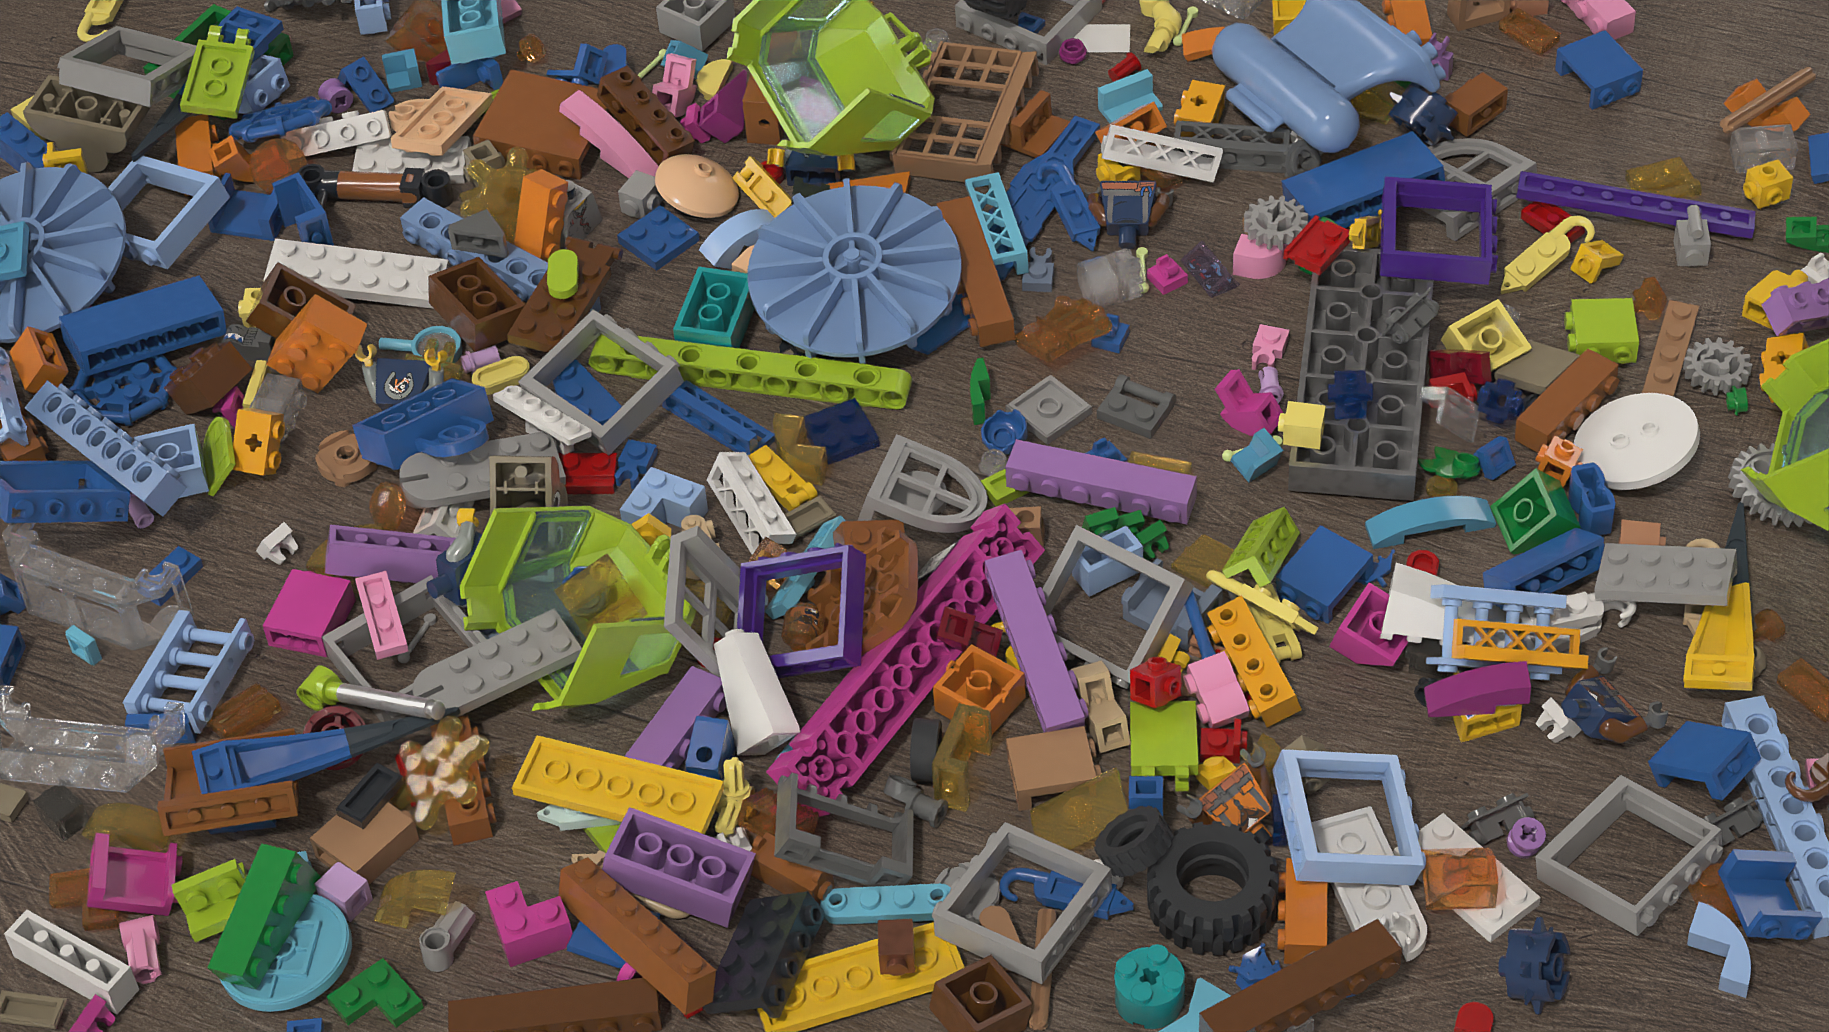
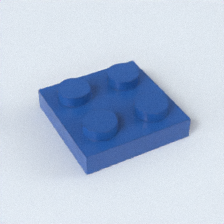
[617,205,700,271]

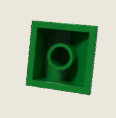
[1490,468,1581,555]

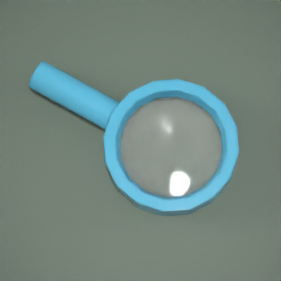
[379,326,462,368]

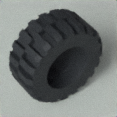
[1147,821,1279,956]

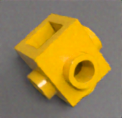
[1743,159,1793,209]

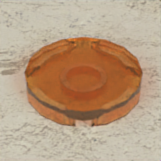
[250,139,307,194]

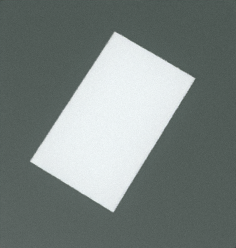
[1074,24,1130,52]

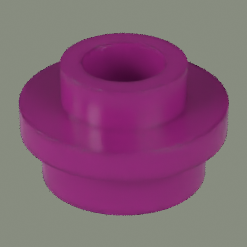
[1059,38,1087,64]

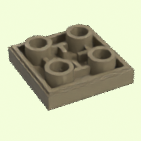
[1494,340,1580,395]

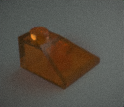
[385,0,447,62]
[1421,847,1499,910]

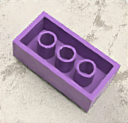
[602,807,756,928]

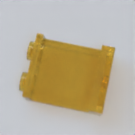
[554,553,648,639]
[932,703,993,812]

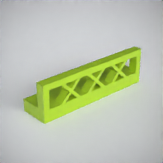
[1222,506,1300,587]

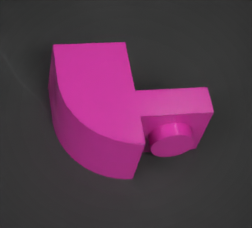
[1215,369,1283,436]

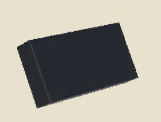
[336,763,405,829]

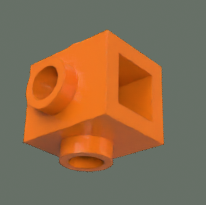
[1535,436,1583,488]

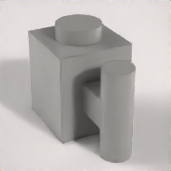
[1673,205,1711,266]

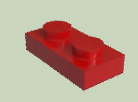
[1520,201,1585,244]

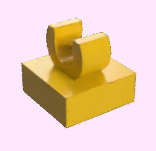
[1157,634,1190,673]

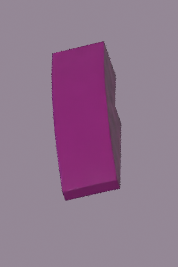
[1424,661,1531,717]

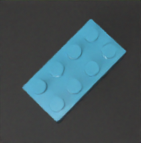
[441,0,506,64]

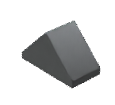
[448,209,509,258]

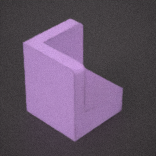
[315,862,373,922]

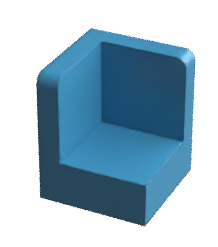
[660,40,708,79]
[382,48,422,93]
[1231,428,1284,483]

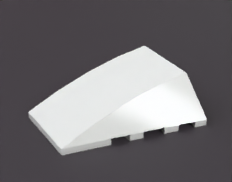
[1380,563,1506,648]

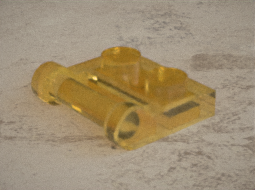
[1625,156,1702,198]

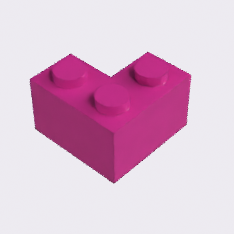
[485,881,573,967]

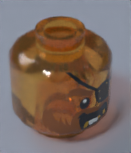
[781,603,825,652]

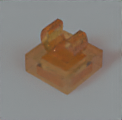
[1632,277,1667,320]

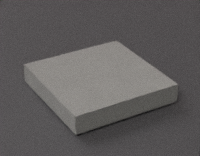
[1006,375,1092,445]

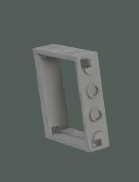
[955,0,1102,65]
[57,26,196,107]
[518,309,684,456]
[1042,525,1194,689]
[322,575,487,722]
[1535,775,1723,936]
[932,822,1112,984]

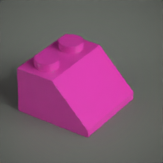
[1329,583,1408,666]

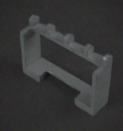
[774,773,913,887]

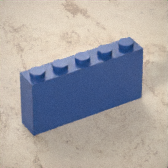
[1281,131,1445,228]
[59,275,227,377]

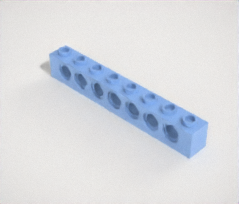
[1721,695,1829,939]

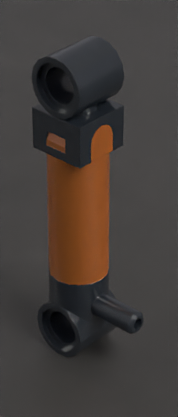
[297,164,454,211]

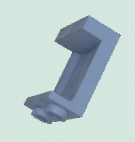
[1121,558,1223,651]

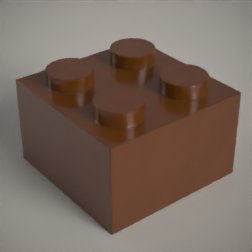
[164,341,252,415]
[929,955,1033,1032]

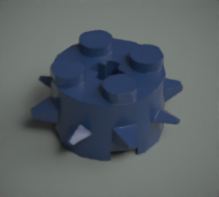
[1388,82,1458,146]
[1498,917,1570,1014]

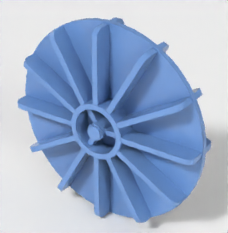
[0,162,130,343]
[747,178,962,364]

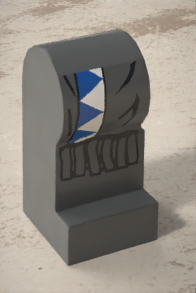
[221,324,276,361]

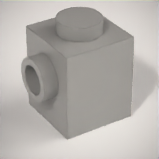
[618,170,663,219]

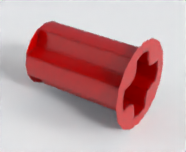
[1108,52,1142,82]

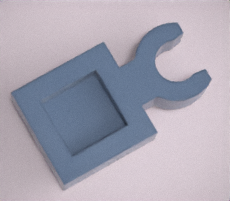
[1022,247,1054,292]

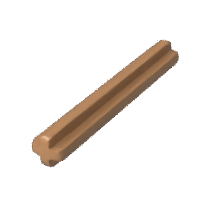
[1028,908,1056,1031]

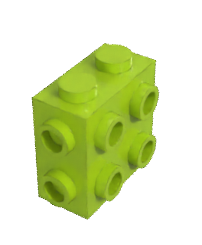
[1564,298,1639,363]

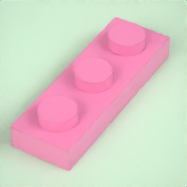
[355,571,409,660]

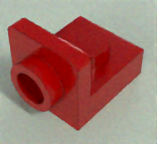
[1427,372,1477,414]
[1200,718,1248,764]

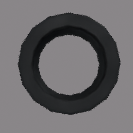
[910,718,942,782]

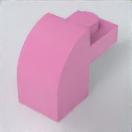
[652,53,697,118]
[1233,234,1287,279]

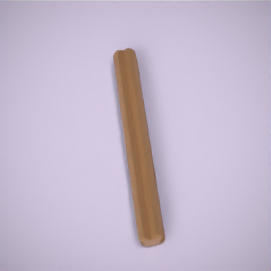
[1720,67,1816,134]

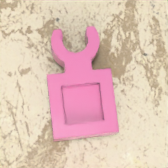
[1252,324,1289,370]

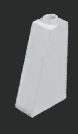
[714,629,800,755]

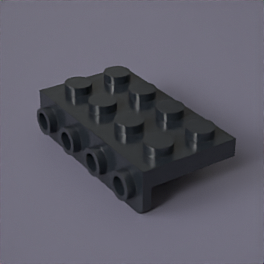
[702,891,824,1018]

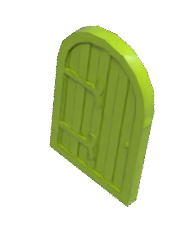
[203,416,236,496]

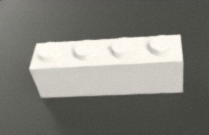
[4,910,139,1014]

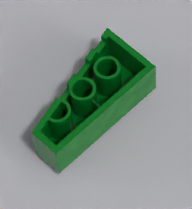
[207,843,321,989]

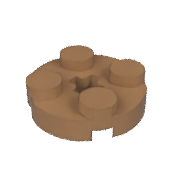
[315,430,378,487]

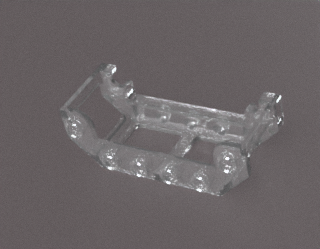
[2,511,194,650]
[0,685,185,793]

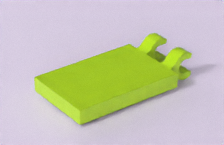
[180,25,255,118]
[1130,701,1198,791]

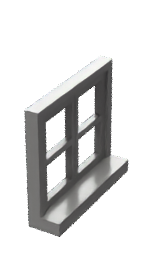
[664,526,768,678]

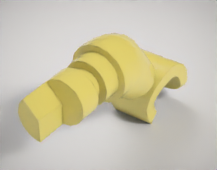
[1139,0,1182,53]

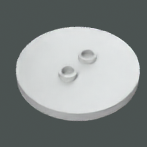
[1574,393,1700,490]

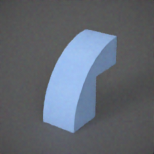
[699,209,774,269]
[1687,901,1751,998]

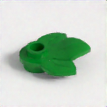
[1417,446,1480,479]

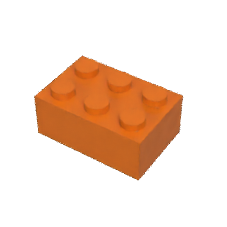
[266,294,367,393]

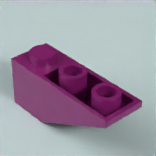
[699,69,747,143]

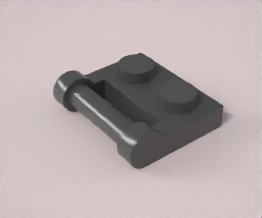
[1097,374,1176,439]

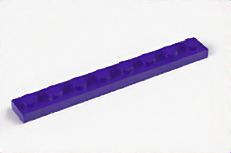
[1516,171,1756,239]

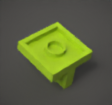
[171,859,248,942]

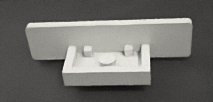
[281,110,392,160]
[493,386,592,455]

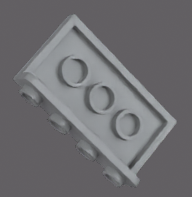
[1594,543,1738,606]

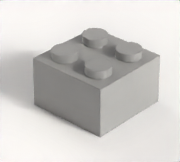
[656,0,735,51]

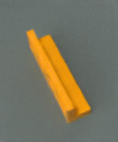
[1451,619,1589,669]

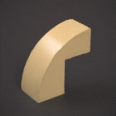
[1071,660,1131,753]

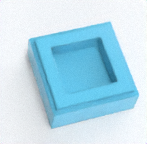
[65,625,102,666]

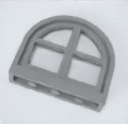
[1419,138,1537,241]
[857,434,987,533]

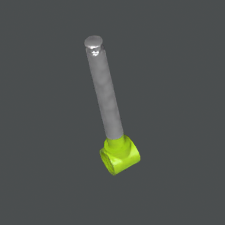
[296,665,445,720]

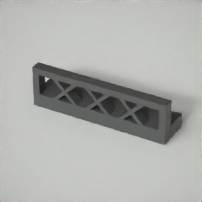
[1173,121,1291,173]

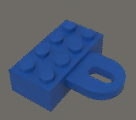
[352,378,494,470]

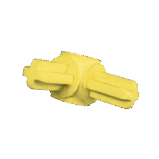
[715,757,755,837]

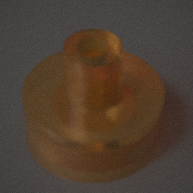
[517,34,546,63]

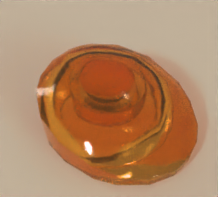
[369,481,406,531]

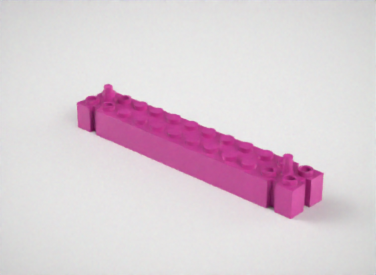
[766,504,1045,819]

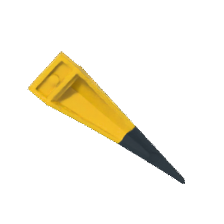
[1683,502,1755,691]

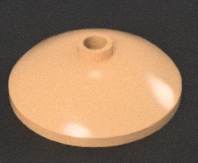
[655,154,739,218]

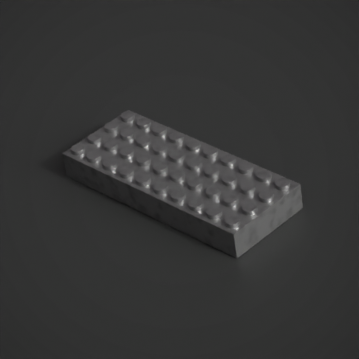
[1288,247,1436,501]

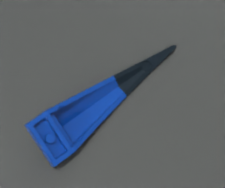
[131,6,284,162]
[192,707,461,794]

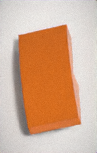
[1182,27,1225,62]

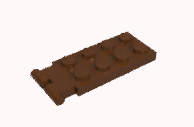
[507,236,623,352]

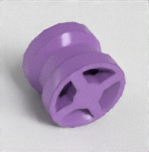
[318,78,353,113]
[1506,817,1546,858]

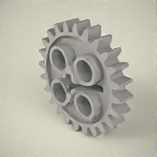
[1728,443,1828,527]

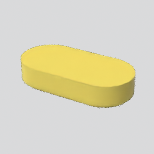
[472,356,530,395]

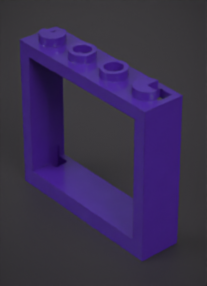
[1380,176,1498,285]
[737,543,866,678]

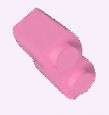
[1183,651,1250,728]

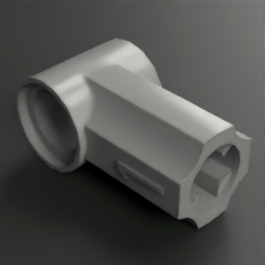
[419,901,476,972]

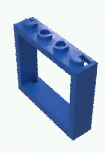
[0,461,131,523]

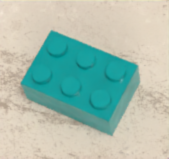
[673,266,755,348]

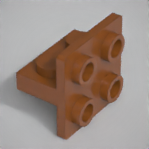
[1000,90,1070,158]

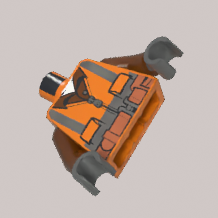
[1176,742,1273,844]

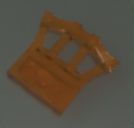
[1015,295,1112,363]

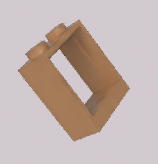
[1447,0,1511,31]

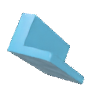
[1098,69,1163,123]

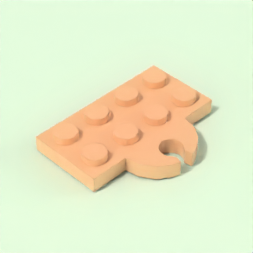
[389,86,493,156]

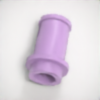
[461,345,500,374]
[1258,366,1284,403]
[129,492,154,528]

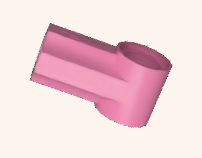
[119,915,161,984]

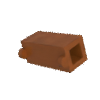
[750,832,835,905]

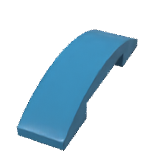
[1365,496,1496,549]

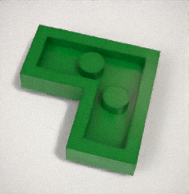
[1082,507,1145,537]
[326,958,424,1028]

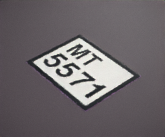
[918,539,960,580]

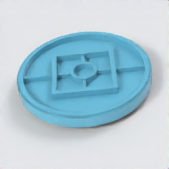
[220,894,352,1012]

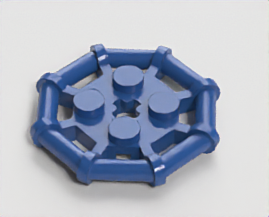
[229,96,332,143]
[69,354,177,427]

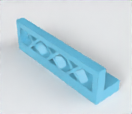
[965,172,1029,275]

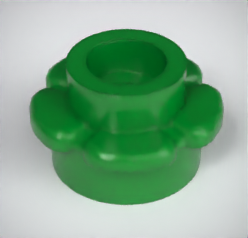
[1726,386,1748,416]

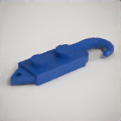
[1036,160,1100,251]
[999,868,1134,920]

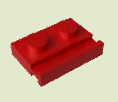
[1283,215,1351,275]
[558,453,618,495]

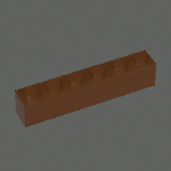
[1199,919,1402,1032]
[448,978,662,1032]

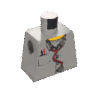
[560,180,602,250]

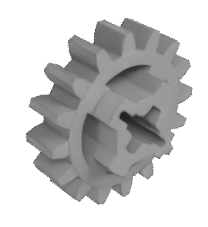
[1244,195,1308,250]
[1683,337,1752,396]

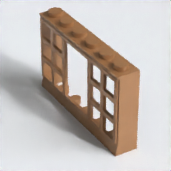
[890,41,1039,182]

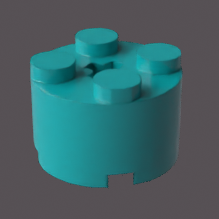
[1114,944,1185,1029]

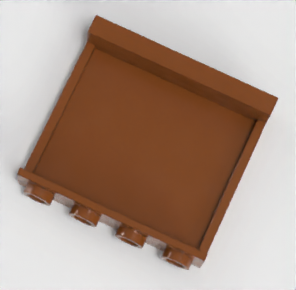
[473,69,615,180]
[157,728,299,836]

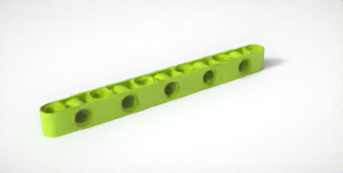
[589,334,912,409]

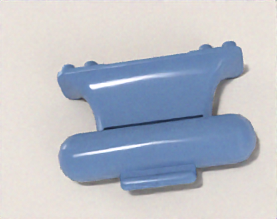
[1212,0,1446,153]

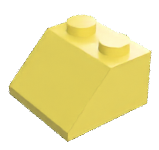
[1441,299,1532,372]

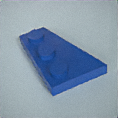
[552,360,622,425]

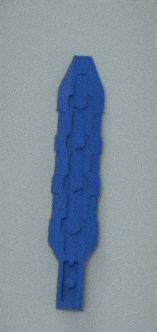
[908,116,1100,355]

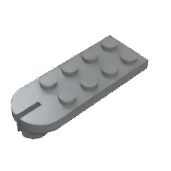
[399,431,566,509]
[412,608,582,720]

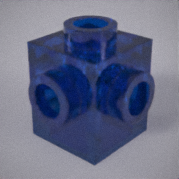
[1328,370,1373,419]
[1477,377,1524,424]

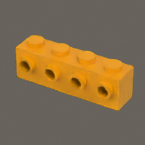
[1207,595,1302,728]

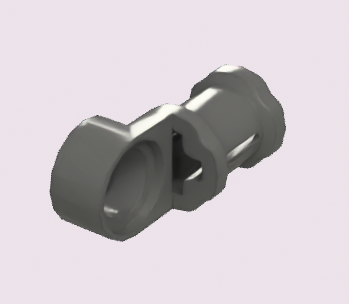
[884,775,948,828]

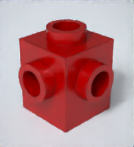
[1130,657,1182,708]

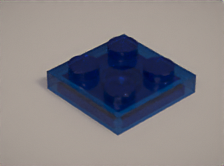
[800,398,880,466]

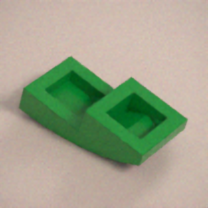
[1786,216,1829,253]
[970,357,991,425]

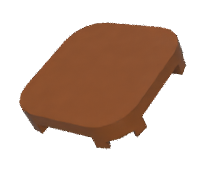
[806,526,918,670]

